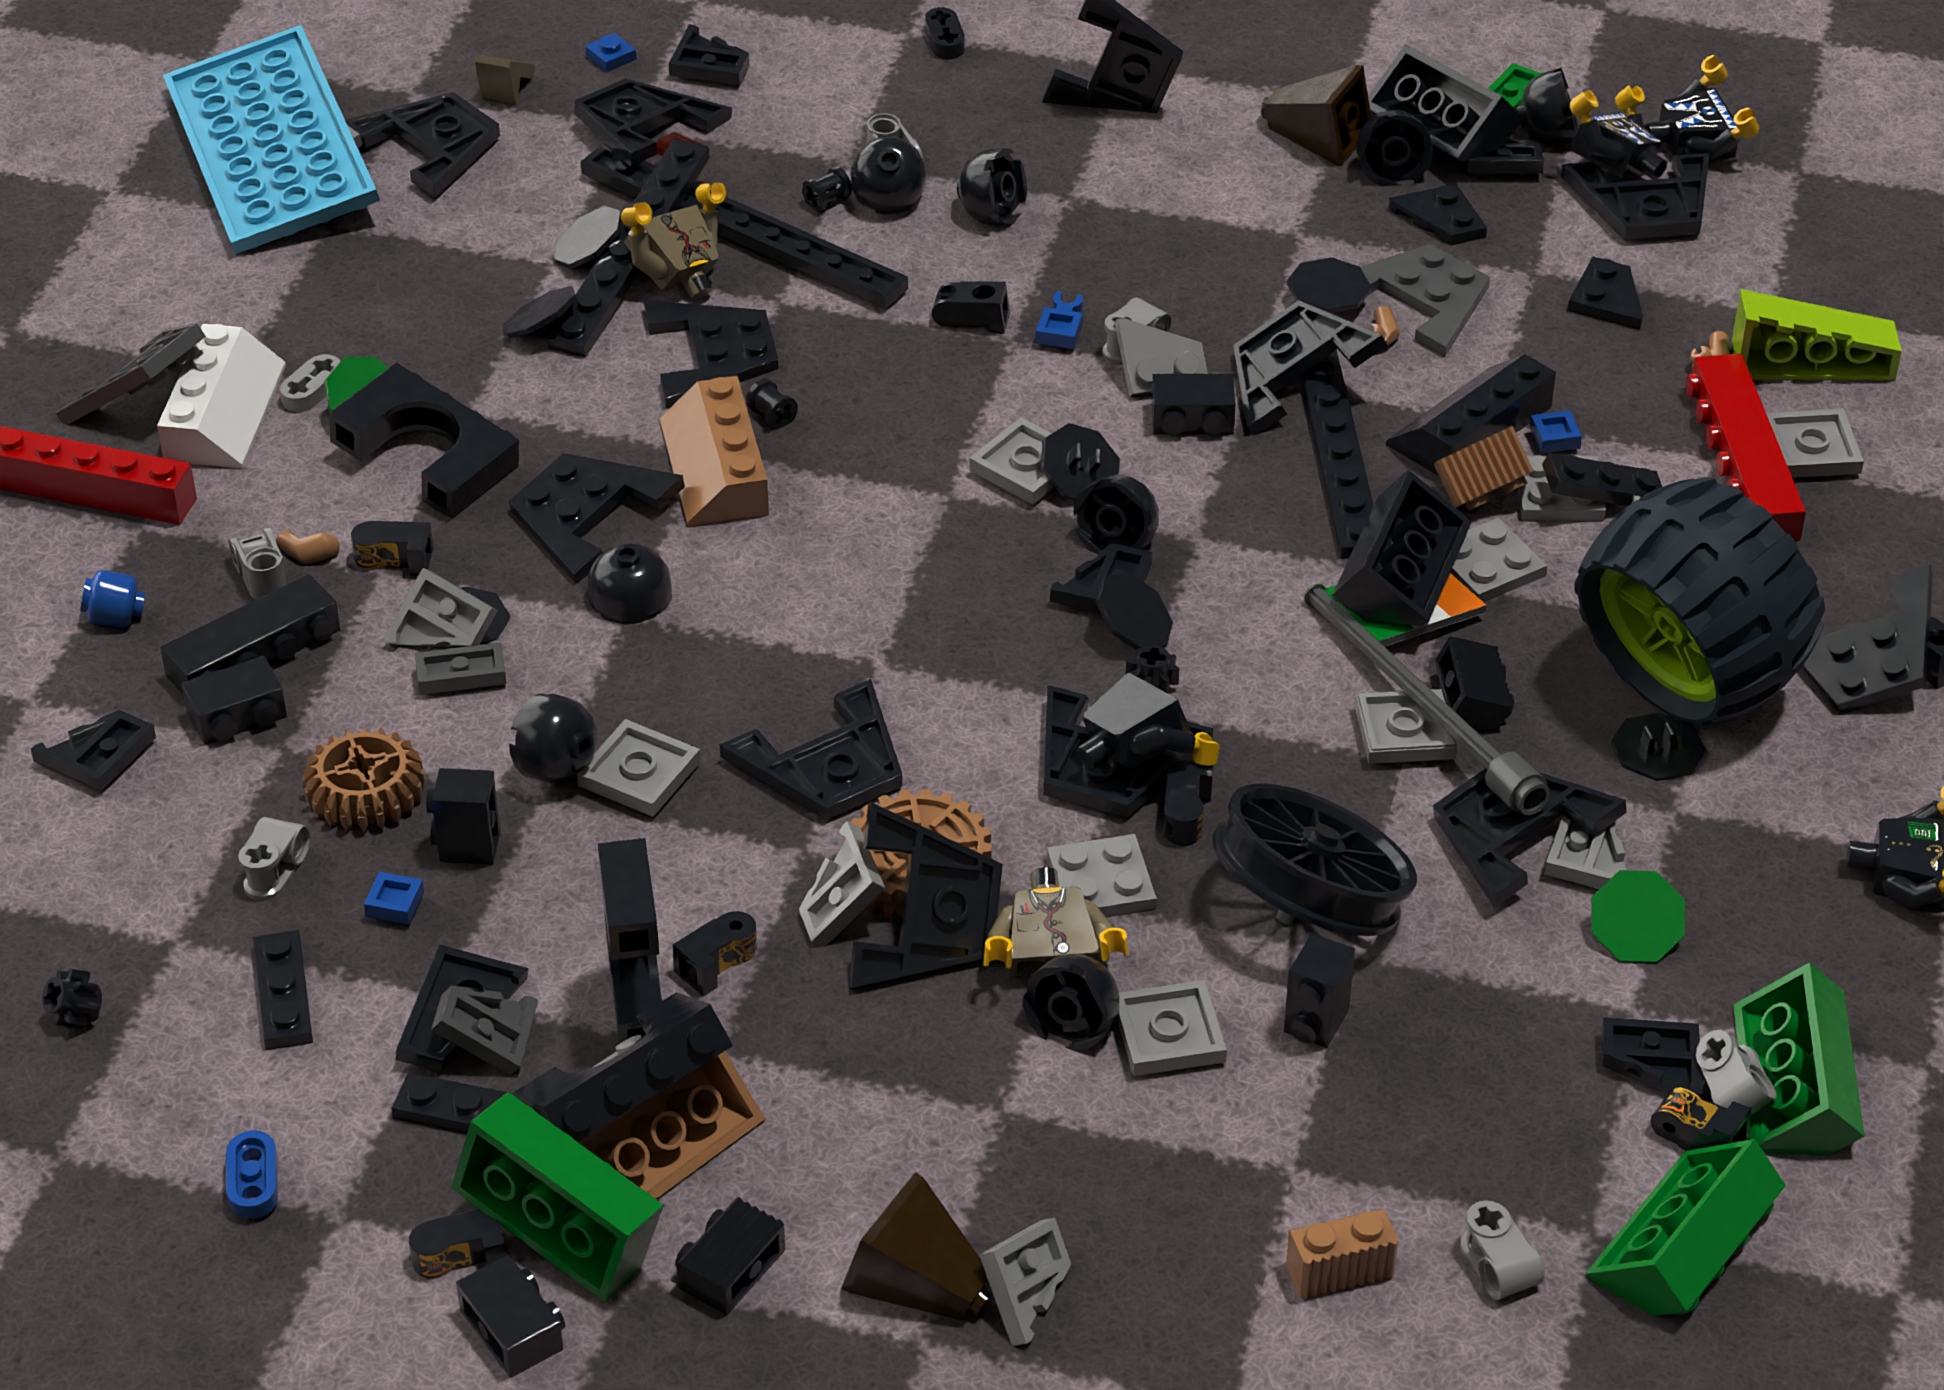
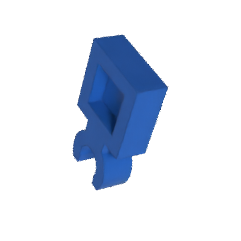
[1036,291,1083,349]

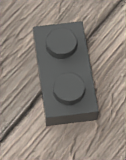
[415,642,507,695]

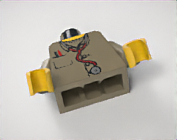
[621,183,726,301]
[983,867,1129,977]

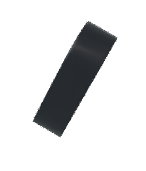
[925,7,965,59]

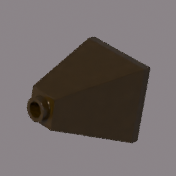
[1261,65,1372,167]
[841,1172,993,1321]

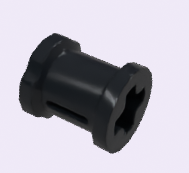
[802,166,852,212]
[746,378,798,430]

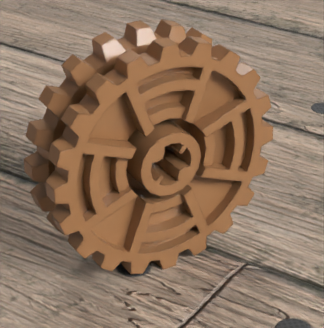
[844,789,992,920]

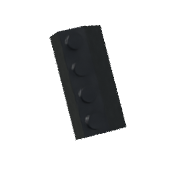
[1368,44,1524,162]
[1386,354,1556,476]
[1332,470,1472,626]

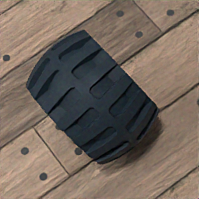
[1574,477,1825,727]

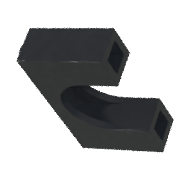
[329,362,519,519]
[597,838,662,1044]
[513,992,733,1142]

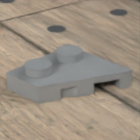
[1114,318,1208,396]
[383,568,498,647]
[1544,815,1627,889]
[799,821,885,946]
[980,1217,1071,1346]

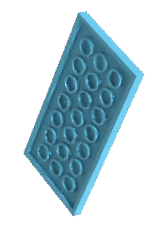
[163,25,380,254]

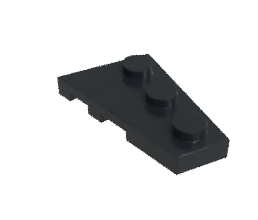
[395,944,529,1072]

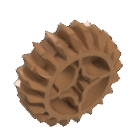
[303,727,425,833]

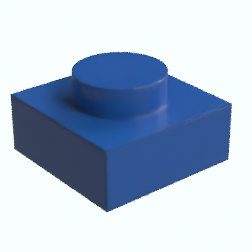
[585,33,636,72]
[1530,410,1582,453]
[364,872,424,925]

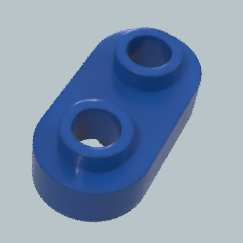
[226,1130,278,1219]

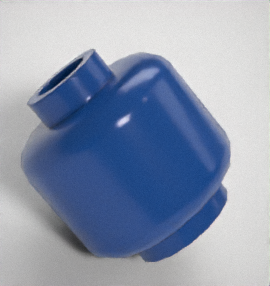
[80,570,145,629]

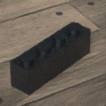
[160,574,341,694]

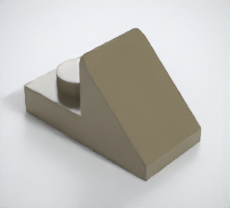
[475,55,535,105]

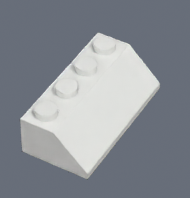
[157,324,286,469]

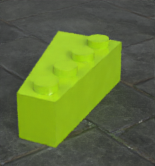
[1730,289,1902,380]

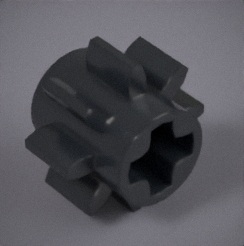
[1126,645,1180,694]
[42,968,102,1027]

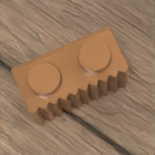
[1434,426,1533,511]
[1285,1209,1398,1300]

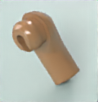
[1366,306,1400,350]
[1690,331,1730,367]
[276,530,340,564]

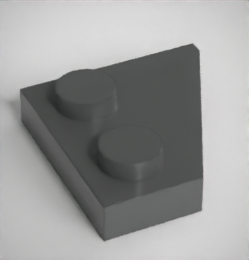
[431,986,538,1075]

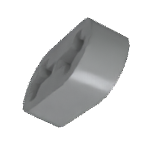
[280,354,340,412]

